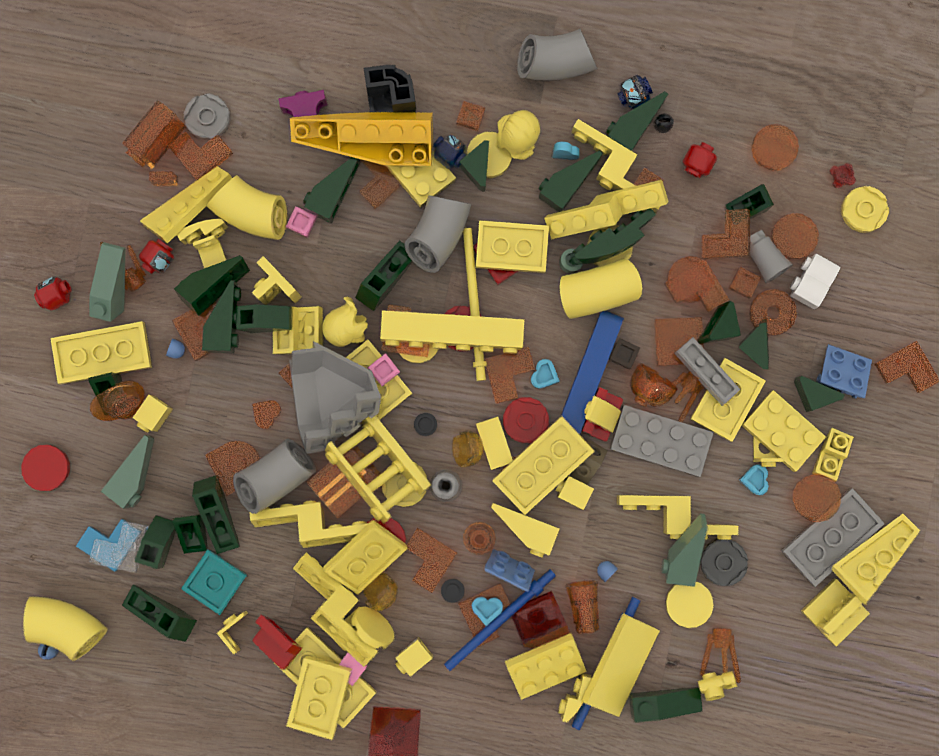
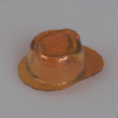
[90,380,145,421]

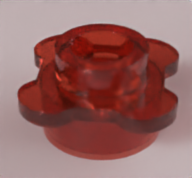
[830,163,856,188]

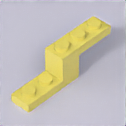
[572,119,660,214]
[544,180,669,239]
[617,495,738,540]
[250,500,369,548]
[293,552,378,667]

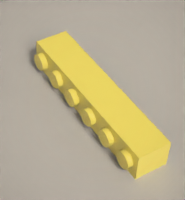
[380,310,524,354]

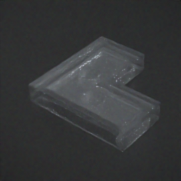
[89,521,149,573]

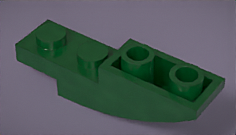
[570,208,656,265]

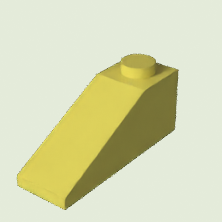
[491,503,559,558]

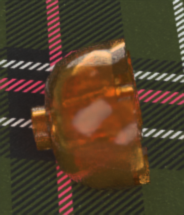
[630,363,678,407]

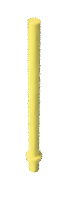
[463,228,487,381]

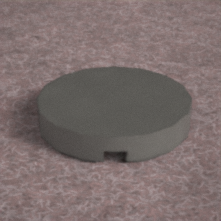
[700,539,748,586]

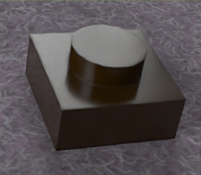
[609,338,640,370]

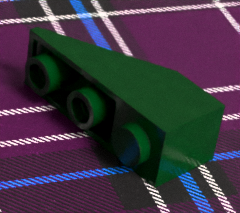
[202,281,241,353]

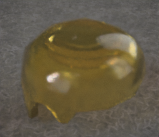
[452,431,484,468]
[363,573,398,611]

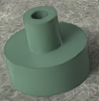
[559,249,583,273]

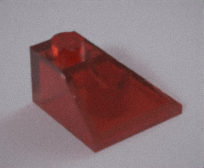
[511,591,570,649]
[368,706,421,756]

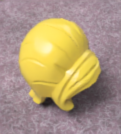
[496,110,540,160]
[322,296,368,347]

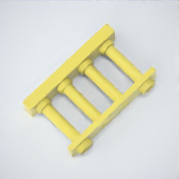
[325,416,431,524]

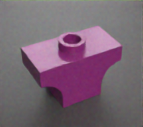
[278,90,328,117]

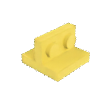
[252,256,302,305]
[801,578,870,647]

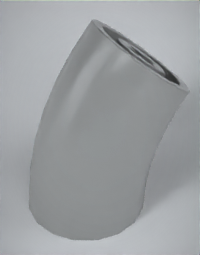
[517,29,597,81]
[405,195,471,273]
[233,439,316,514]

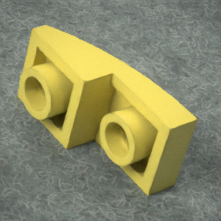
[177,219,228,245]
[585,396,621,433]
[476,416,513,470]
[812,428,854,483]
[558,673,592,722]

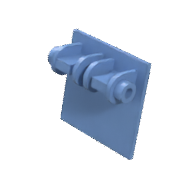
[816,344,872,399]
[485,549,535,592]

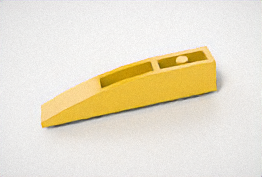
[290,112,433,166]

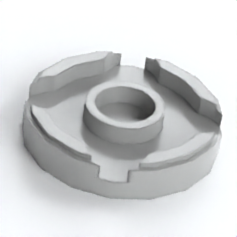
[184,94,230,140]

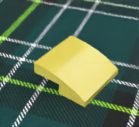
[273,306,323,354]

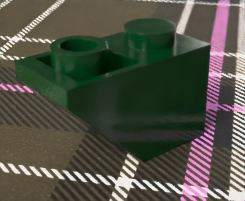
[236,304,292,333]
[134,515,176,569]

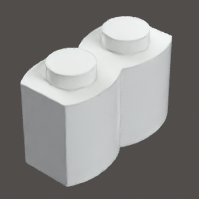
[790,254,840,309]

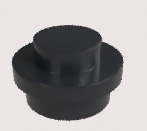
[414,413,437,436]
[441,579,465,603]

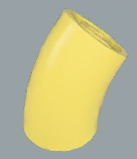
[206,175,287,240]
[560,258,642,319]
[23,597,108,661]

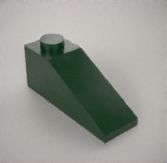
[605,91,668,151]
[538,151,603,212]
[303,157,361,224]
[355,240,413,311]
[174,255,250,316]
[192,475,240,554]
[122,585,197,642]
[629,687,703,722]

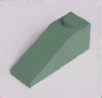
[89,242,126,322]
[101,435,154,509]
[661,514,708,587]

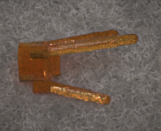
[100,242,146,292]
[652,371,703,422]
[700,628,741,683]

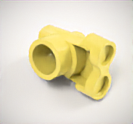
[698,671,737,701]

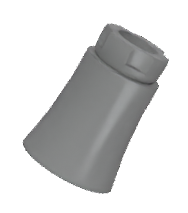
[743,230,793,283]
[430,469,462,502]

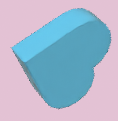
[552,142,580,160]
[531,359,560,389]
[739,464,769,495]
[472,596,503,626]

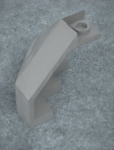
[289,341,381,454]

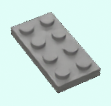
[610,405,714,477]
[781,488,885,587]

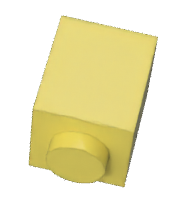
[133,395,173,433]
[555,476,594,510]
[395,637,433,677]

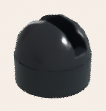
[654,113,674,133]

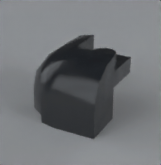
[364,65,416,112]

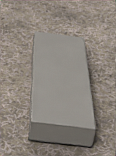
[674,337,741,406]

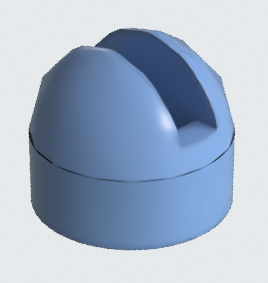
[166,338,185,359]
[597,561,618,582]
[38,644,59,660]

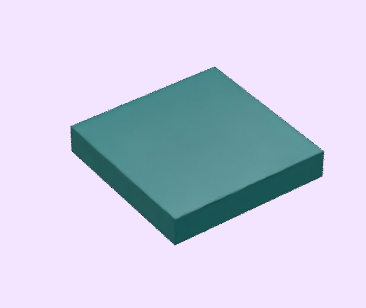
[181,549,247,615]

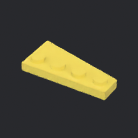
[140,166,232,244]
[831,514,920,605]

